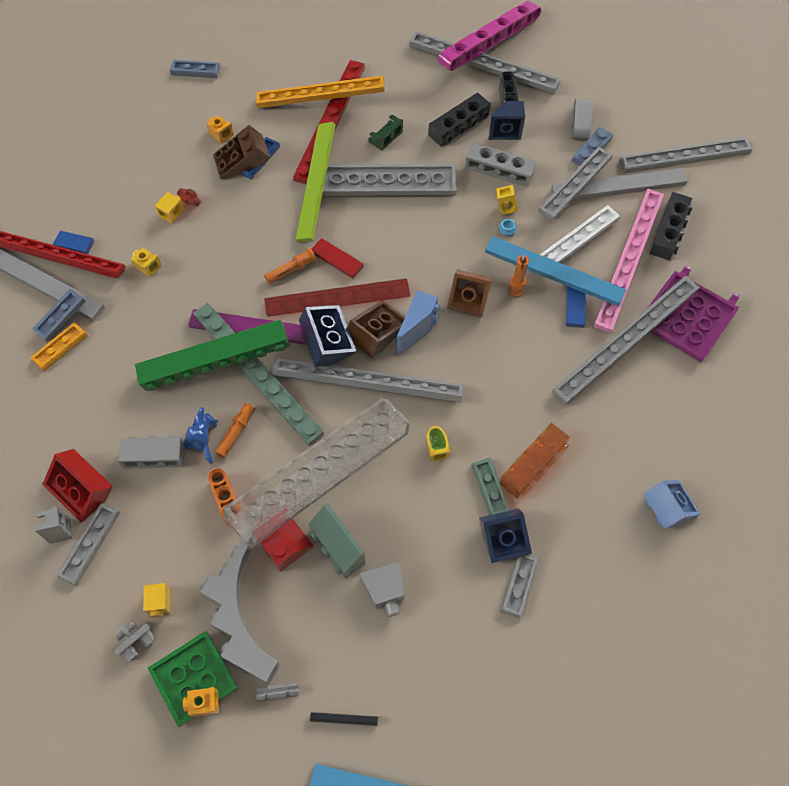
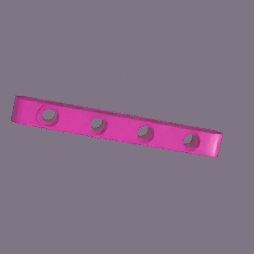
[438,0,541,72]

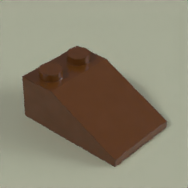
[348,300,405,358]

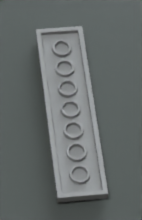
[322,164,456,196]

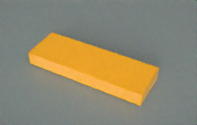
[30,322,88,372]

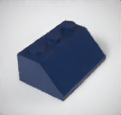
[299,305,357,367]

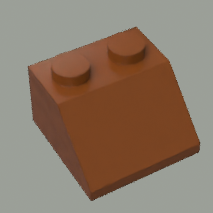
[447,269,492,316]

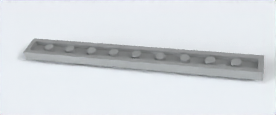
[409,31,561,94]
[552,276,700,405]
[273,358,463,402]

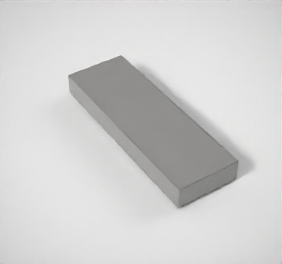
[500,554,539,619]

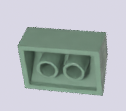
[308,503,366,579]

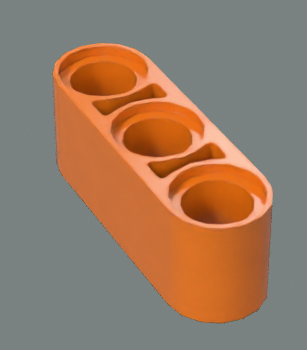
[208,468,243,527]

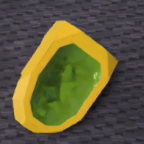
[426,426,450,461]

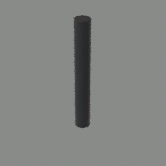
[310,712,378,726]

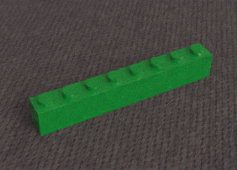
[135,319,290,391]

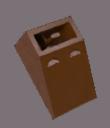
[213,125,270,179]

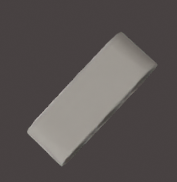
[572,98,592,140]

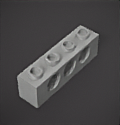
[465,143,537,187]

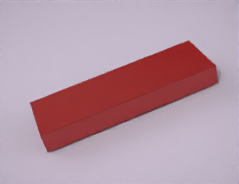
[311,238,364,279]

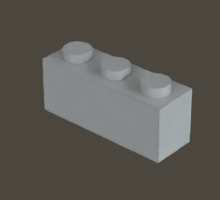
[118,436,185,469]

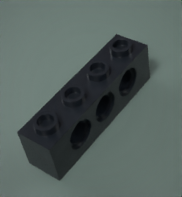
[428,92,491,147]
[649,191,693,261]

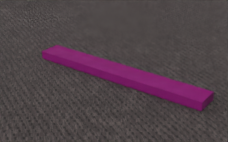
[188,309,307,345]

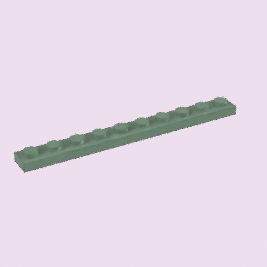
[193,303,324,446]

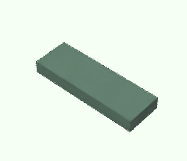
[471,458,510,515]

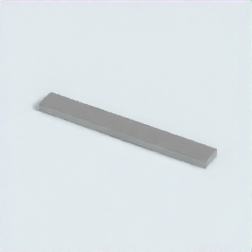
[620,137,753,173]
[551,168,687,200]
[0,249,105,321]

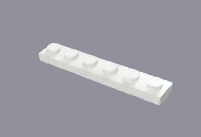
[540,205,620,263]

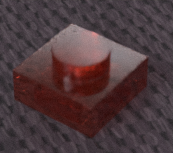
[177,188,201,206]

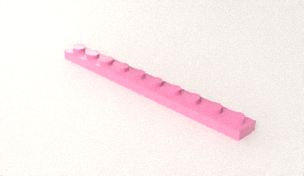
[594,189,664,333]

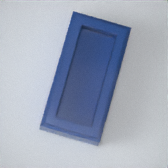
[53,230,94,254]

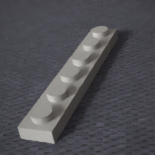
[539,147,613,221]

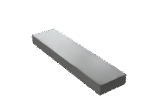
[57,503,120,586]

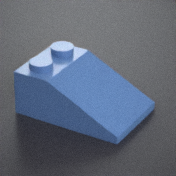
[397,290,440,355]

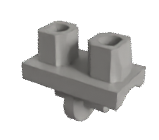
[113,621,155,662]

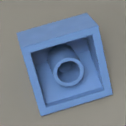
[643,480,701,529]

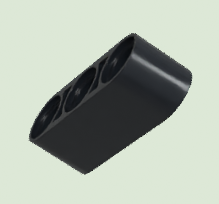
[499,71,518,106]

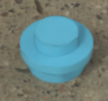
[499,219,517,236]

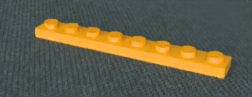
[256,76,385,108]

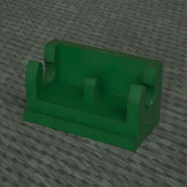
[368,115,403,151]

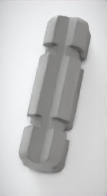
[255,683,300,701]

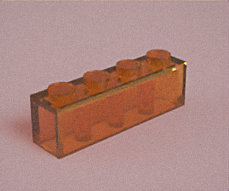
[500,422,570,499]

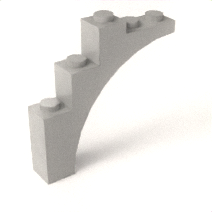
[200,541,280,685]

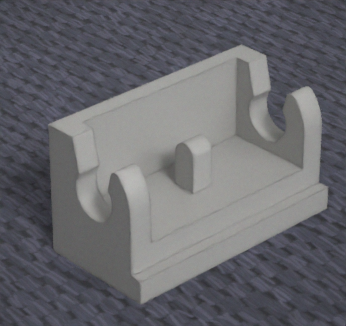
[34,506,72,543]

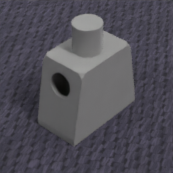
[360,562,404,617]

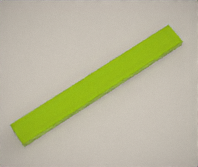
[296,122,336,243]

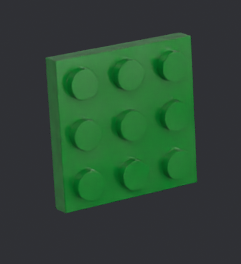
[148,631,239,727]

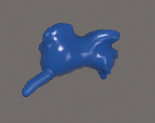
[184,407,218,464]

